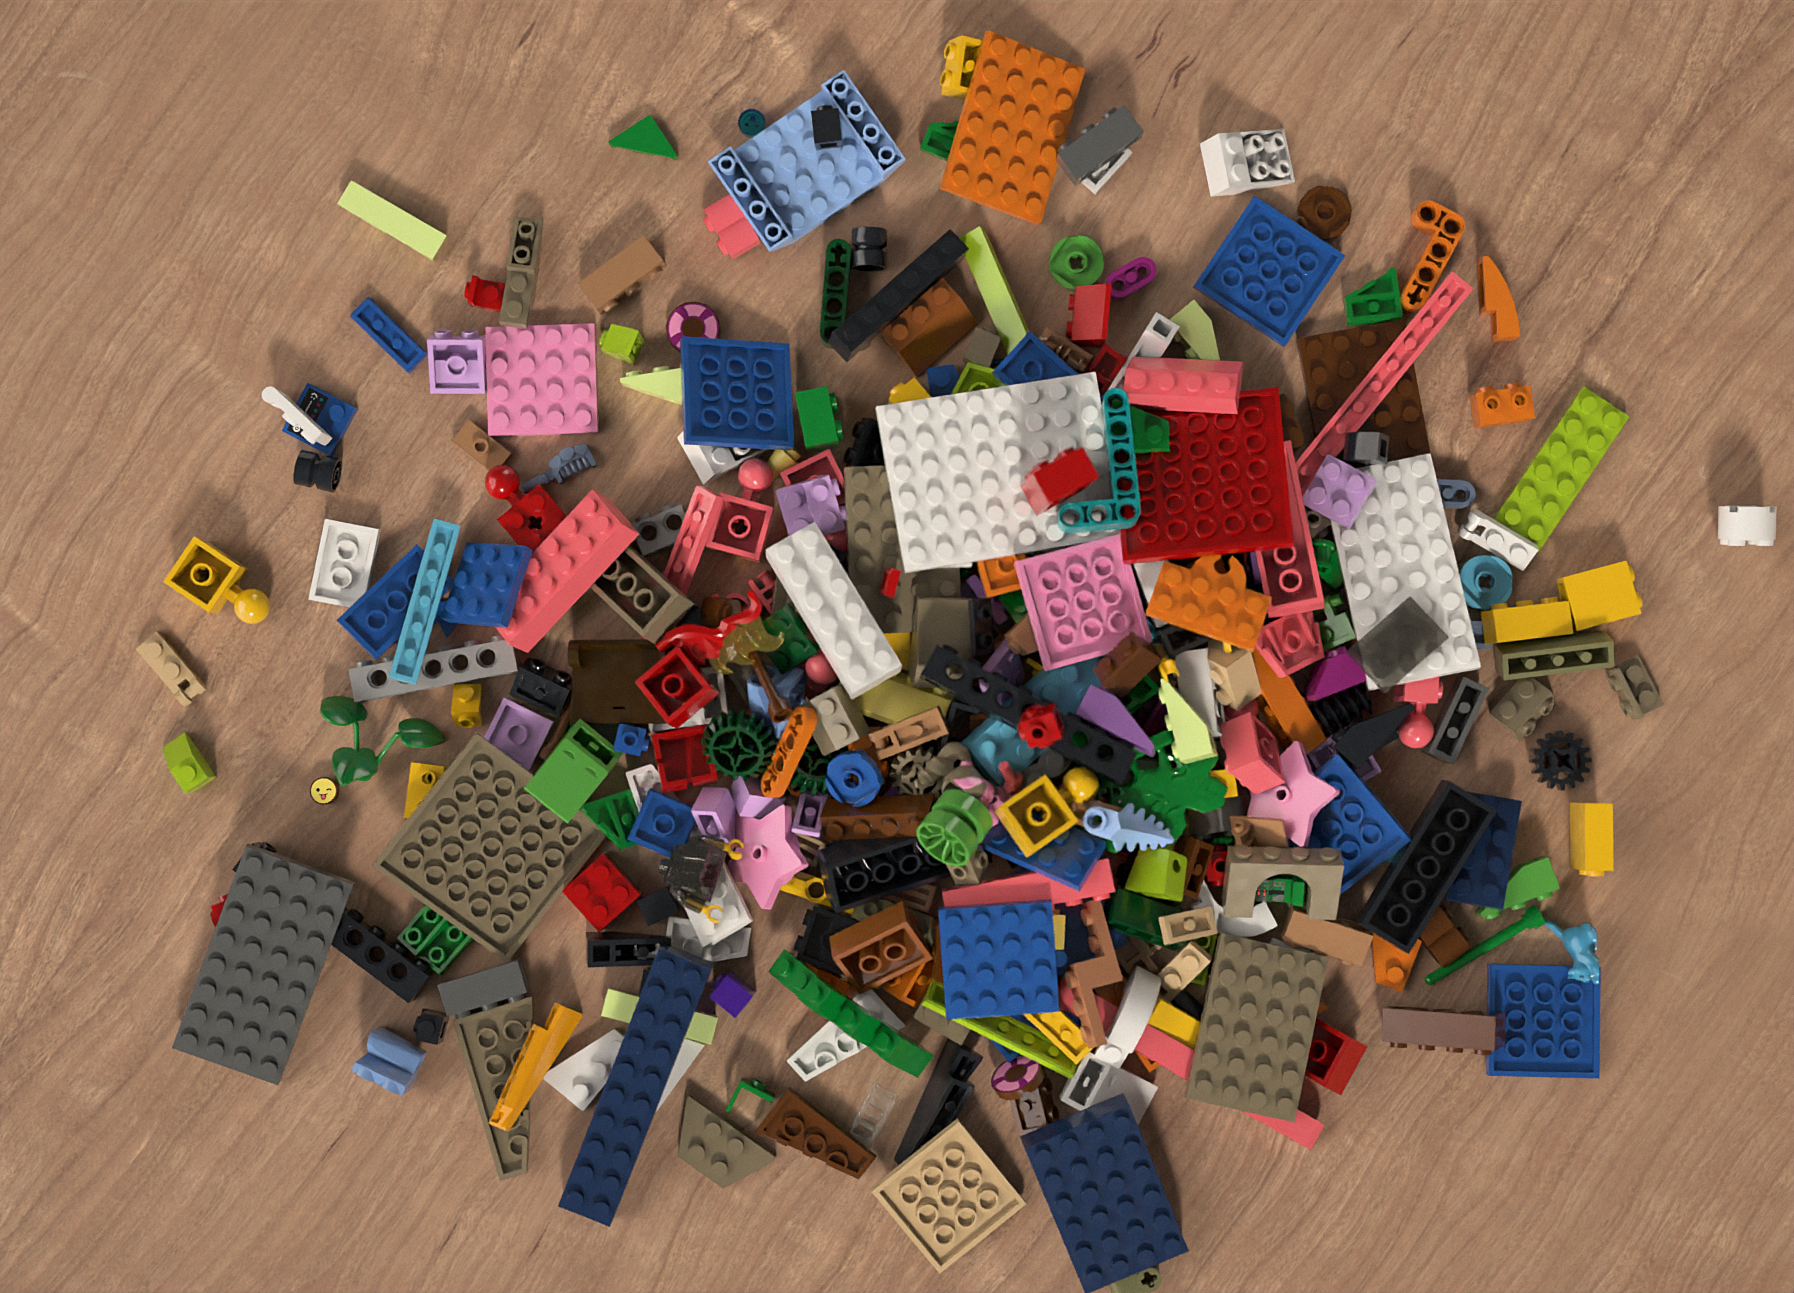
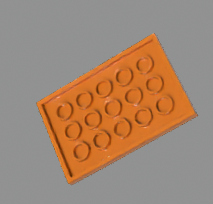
[939,30,1085,225]

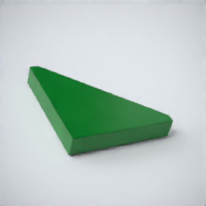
[608,115,678,160]

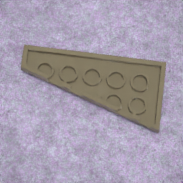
[453,995,534,1181]

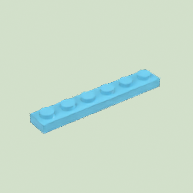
[389,519,461,685]

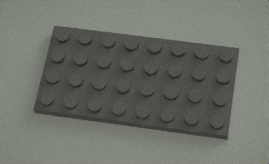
[172,844,355,1085]

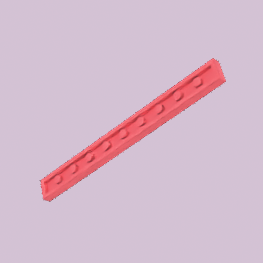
[1295,272,1474,497]

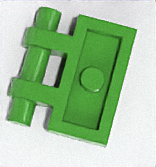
[1313,593,1356,651]

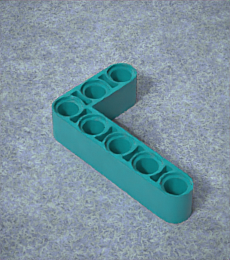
[1057,388,1141,534]

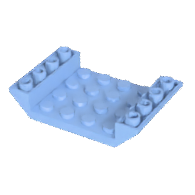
[708,70,906,252]

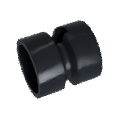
[852,227,887,272]
[293,450,342,493]

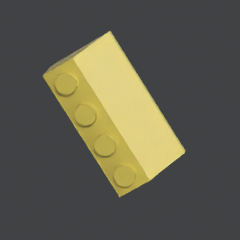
[839,672,954,740]

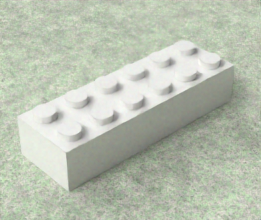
[766,522,902,699]

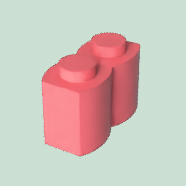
[702,194,760,260]

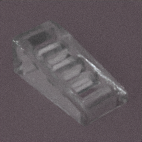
[848,1082,898,1147]

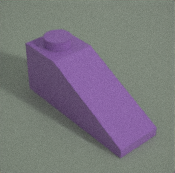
[1075,685,1155,757]

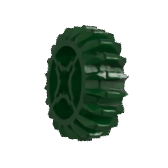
[701,708,777,782]
[782,735,849,797]

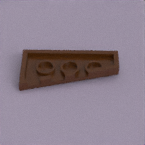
[755,1087,877,1179]

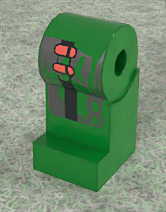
[1255,874,1305,906]

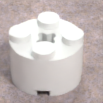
[1718,506,1777,546]

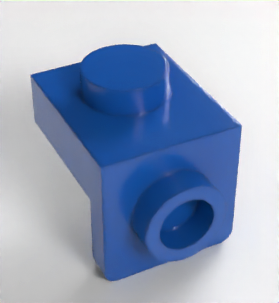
[614,724,650,756]

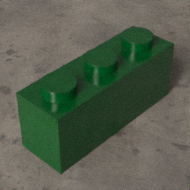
[1103,888,1188,951]

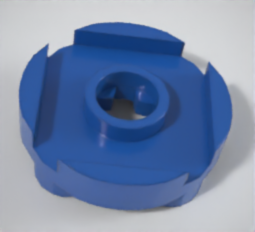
[826,749,883,807]

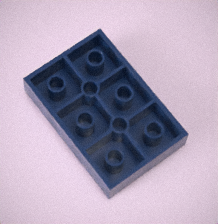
[1020,1093,1189,1293]

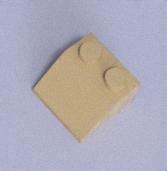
[1207,637,1262,711]

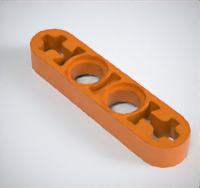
[761,706,817,798]

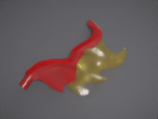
[655,590,784,674]

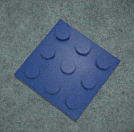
[441,542,533,628]

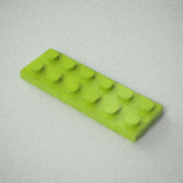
[1493,386,1629,552]

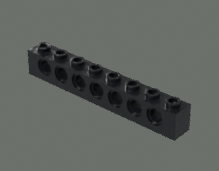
[919,644,1138,785]
[232,841,434,1003]

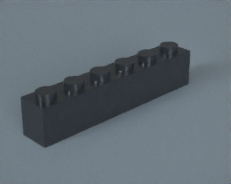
[828,229,969,362]

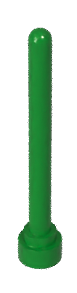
[1425,905,1546,985]

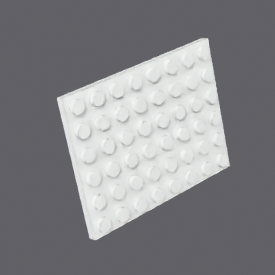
[875,372,1121,573]

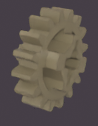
[889,744,944,798]

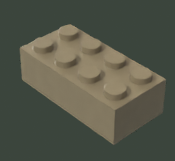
[590,545,694,644]

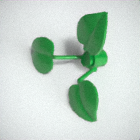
[320,696,446,787]

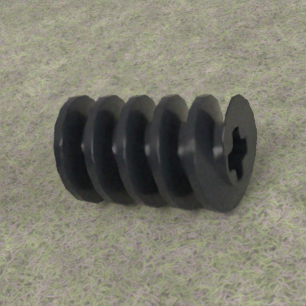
[1310,683,1372,734]

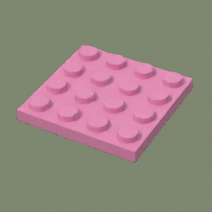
[485,323,599,437]
[1014,534,1152,671]

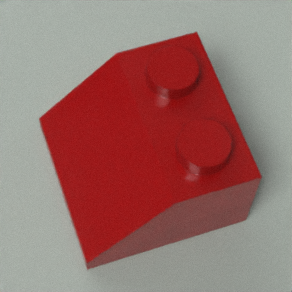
[1065,284,1112,348]
[1305,1018,1367,1095]

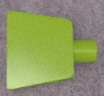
[1125,841,1187,902]

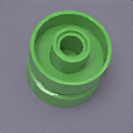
[917,789,993,866]

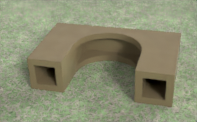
[1221,845,1344,920]

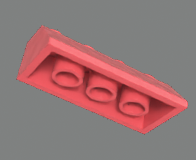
[1123,356,1244,414]

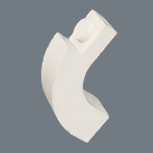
[1107,312,1180,402]
[1190,880,1278,937]
[1094,965,1161,1069]

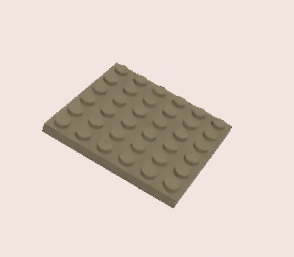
[372,732,606,963]

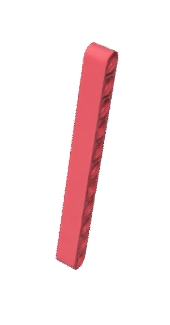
[1058,977,1325,1150]

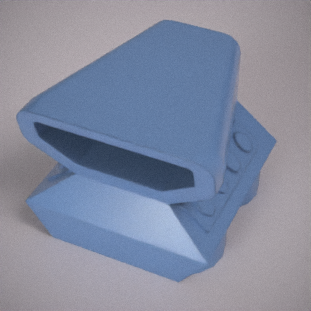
[747,663,806,738]
[352,1026,427,1096]

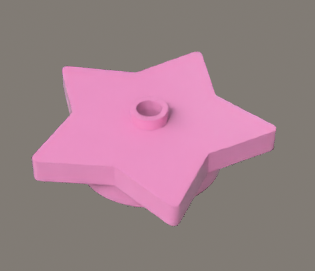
[1246,741,1340,848]
[727,805,808,909]

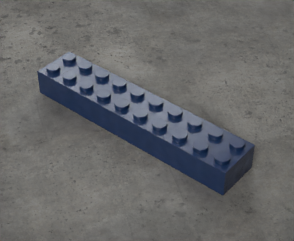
[558,943,714,1227]

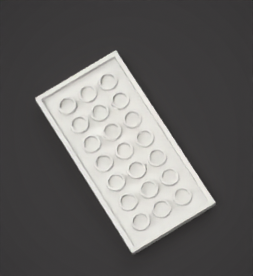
[1329,453,1481,691]

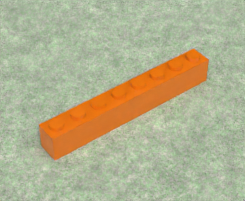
[1184,557,1327,755]

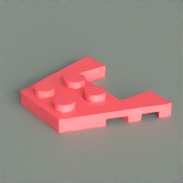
[1255,611,1324,678]

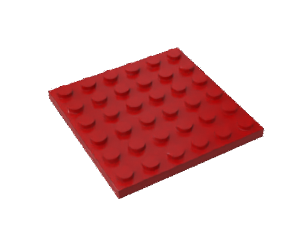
[1111,387,1294,565]

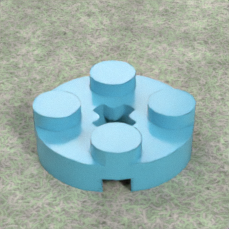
[1459,555,1513,610]

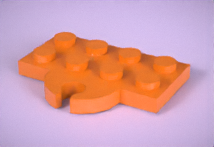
[1145,555,1272,652]

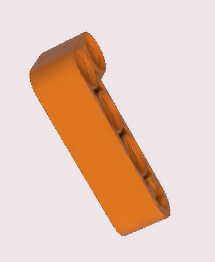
[1400,200,1465,314]

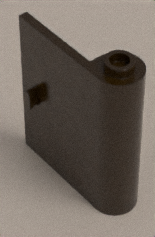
[567,639,675,724]

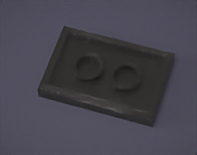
[1346,596,1449,694]

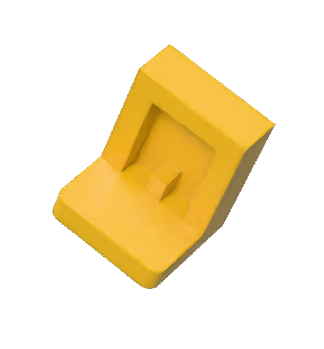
[451,684,483,728]

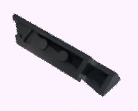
[894,1038,983,1166]

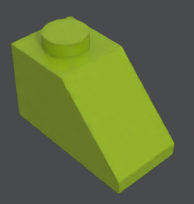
[599,324,645,365]
[162,732,217,793]

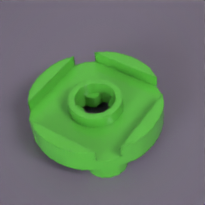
[1049,235,1104,291]

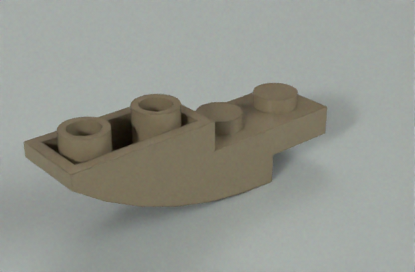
[499,216,543,329]

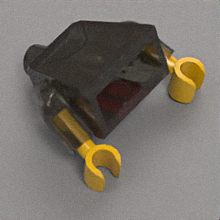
[1150,623,1240,682]
[658,835,744,924]

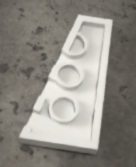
[787,989,905,1082]

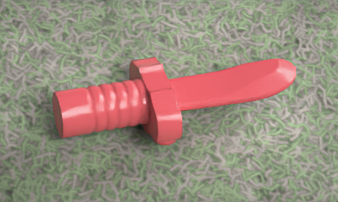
[998,761,1024,795]

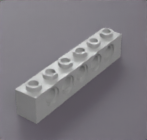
[348,635,521,703]

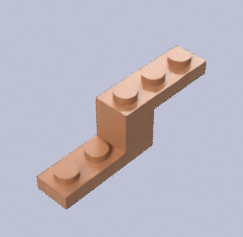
[1065,900,1123,1049]

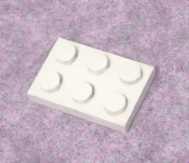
[309,519,381,608]
[669,848,754,948]

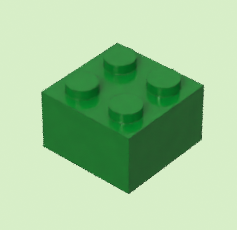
[795,386,844,454]

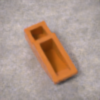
[1477,256,1520,342]

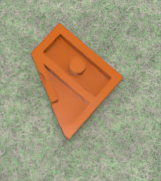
[1371,934,1422,992]

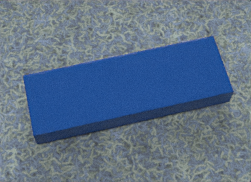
[350,297,428,374]

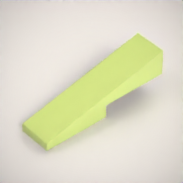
[337,180,447,261]
[601,988,718,1045]

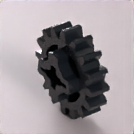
[1529,731,1592,791]

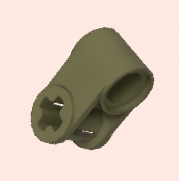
[1108,1265,1162,1293]

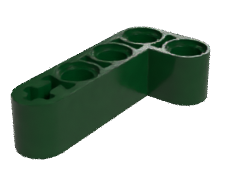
[820,239,871,351]

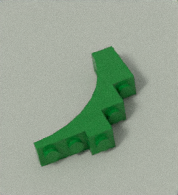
[768,949,934,1078]

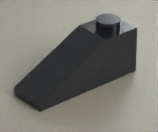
[1329,704,1415,769]
[586,931,671,968]

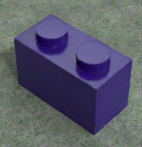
[710,971,756,1018]

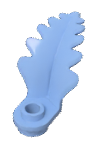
[1083,803,1175,852]

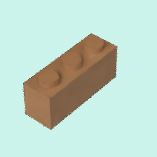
[577,234,666,314]
[1281,903,1374,966]

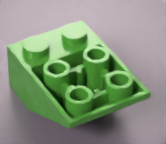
[524,719,623,824]

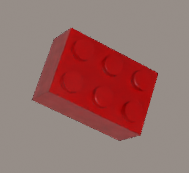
[1020,446,1099,516]

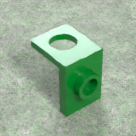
[726,1077,775,1112]

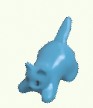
[1544,919,1600,984]

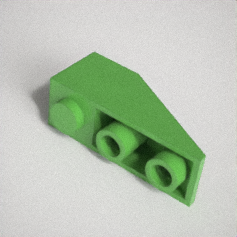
[1474,856,1560,920]

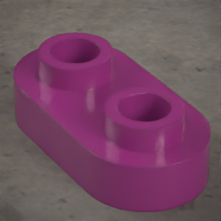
[1105,257,1157,300]

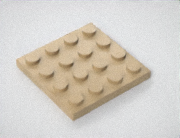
[870,1118,1026,1274]

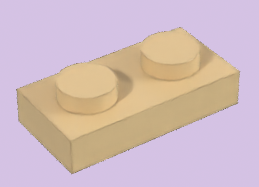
[1158,906,1218,945]

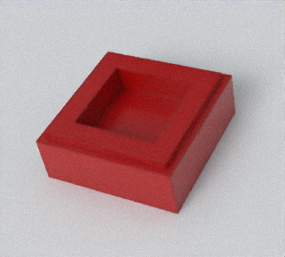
[879,567,901,598]

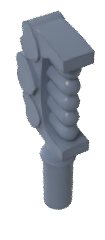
[521,443,597,494]

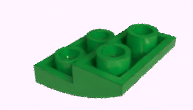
[397,905,474,975]

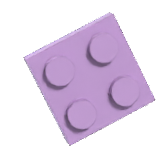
[1303,454,1378,529]
[978,638,1025,705]
[484,698,554,771]

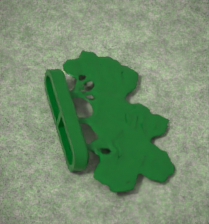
[1072,729,1227,853]

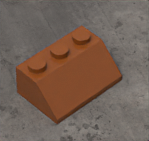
[881,278,978,378]
[830,900,933,995]

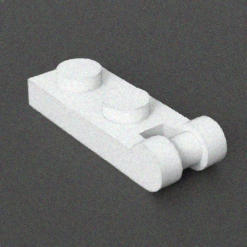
[262,386,332,446]
[1457,509,1539,571]

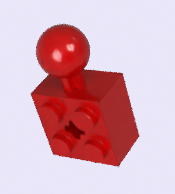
[484,465,567,553]

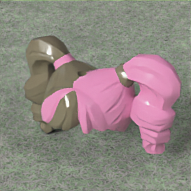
[914,742,1015,827]

